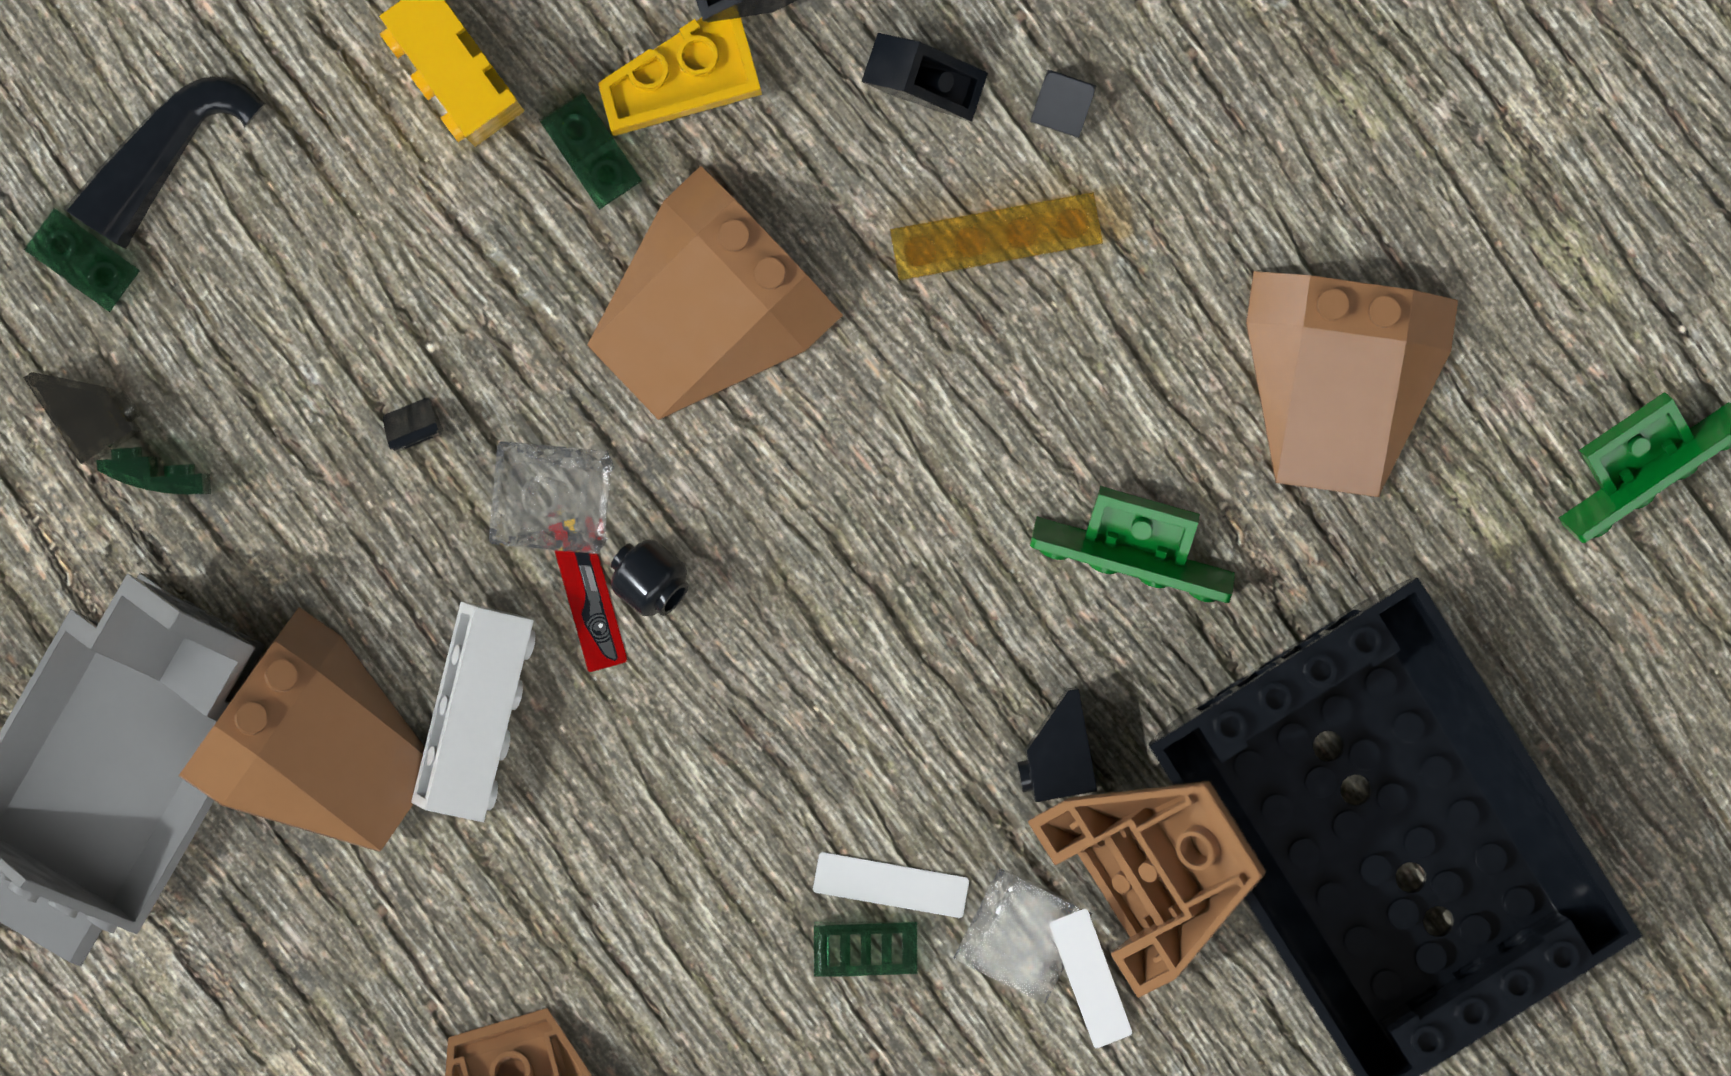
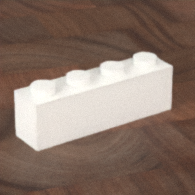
[411,602,535,822]

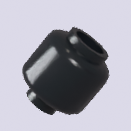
[611,540,689,616]

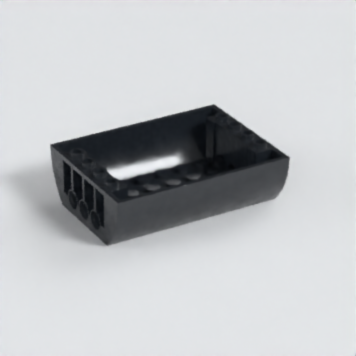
[1149,577,1643,1076]

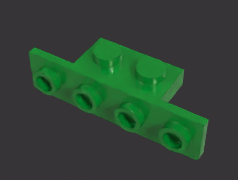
[1559,392,1731,543]
[1030,486,1235,603]

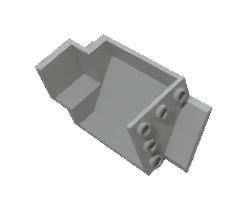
[0,573,266,966]

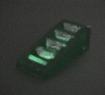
[814,921,917,977]

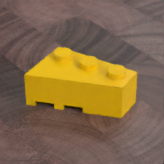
[379,0,525,147]

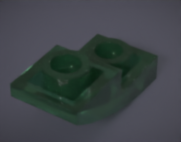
[539,91,642,210]
[24,207,140,312]
[96,447,211,495]

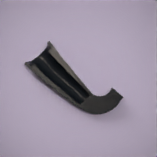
[63,76,266,249]

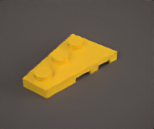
[598,17,762,136]

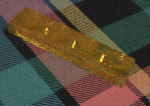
[890,192,1103,281]

